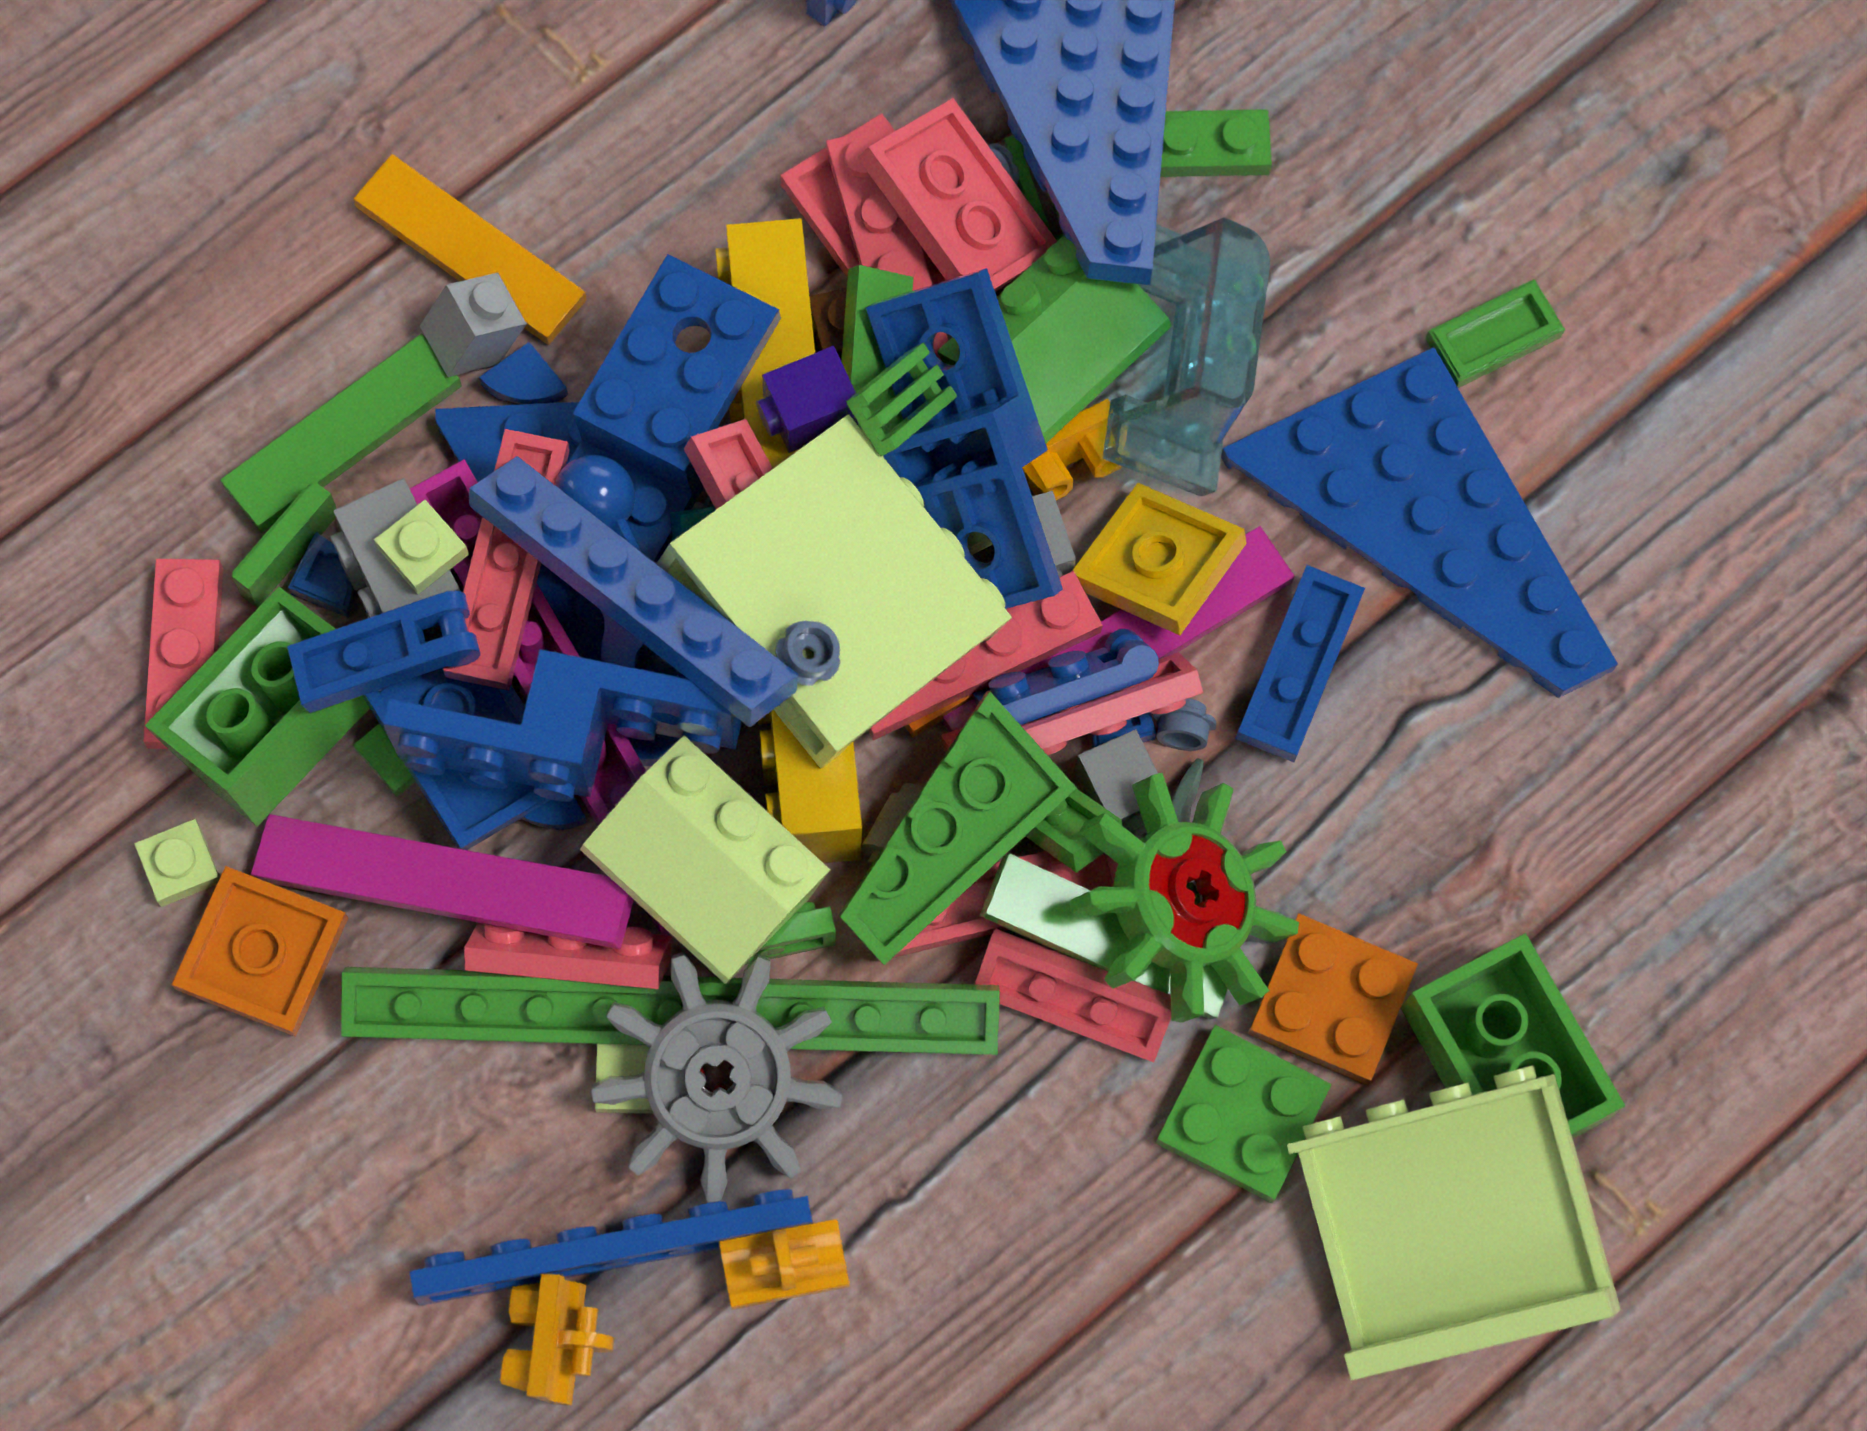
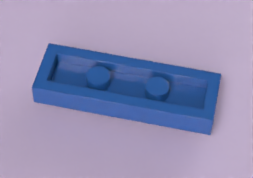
[1235,565,1365,762]

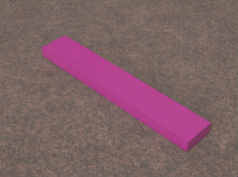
[942,526,1295,732]
[251,814,634,949]

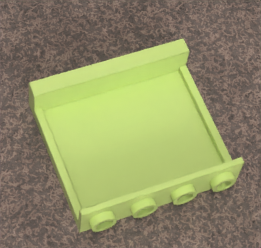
[657,414,1012,769]
[1287,1066,1621,1381]

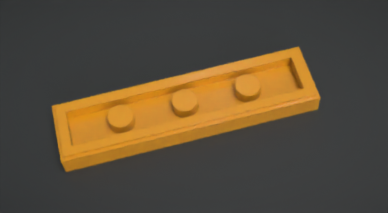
[353,154,587,345]

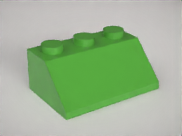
[937,235,1172,443]
[145,587,369,827]

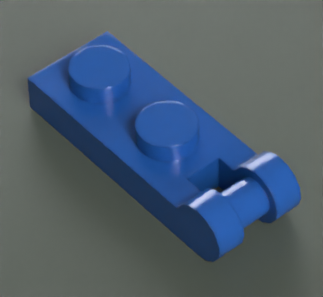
[287,591,481,713]
[973,629,1159,725]

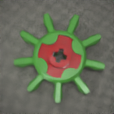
[1069,773,1299,1023]

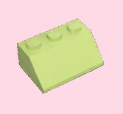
[580,736,830,984]

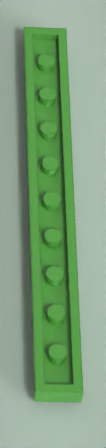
[341,967,1000,1055]

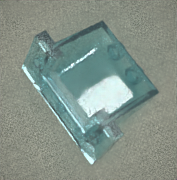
[1103,217,1270,497]

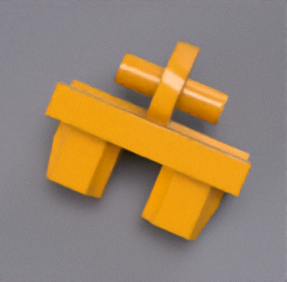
[1022,398,1124,501]
[719,1219,850,1310]
[500,1274,614,1405]

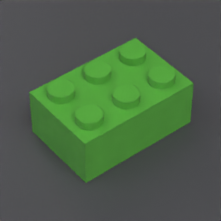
[1401,933,1626,1139]

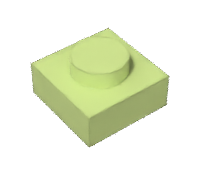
[374,500,469,595]
[134,819,220,907]

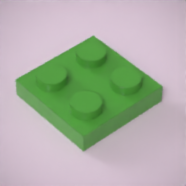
[1155,1025,1332,1203]

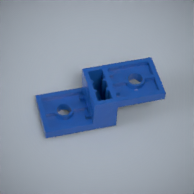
[541,254,781,565]
[866,268,1063,609]
[383,649,741,802]

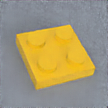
[1071,483,1247,636]

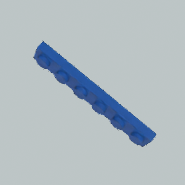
[469,456,798,727]
[410,1189,813,1306]

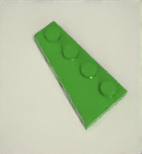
[838,691,1077,965]

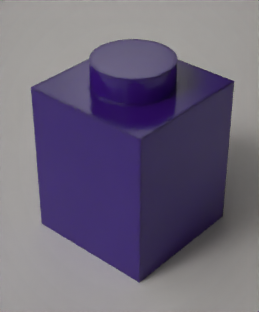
[756,346,859,453]

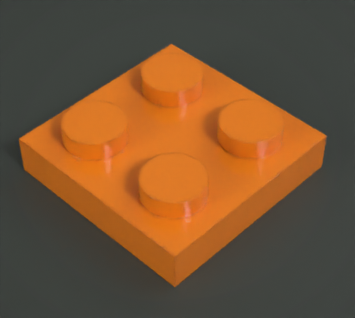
[171,866,348,1037]
[1248,913,1418,1085]

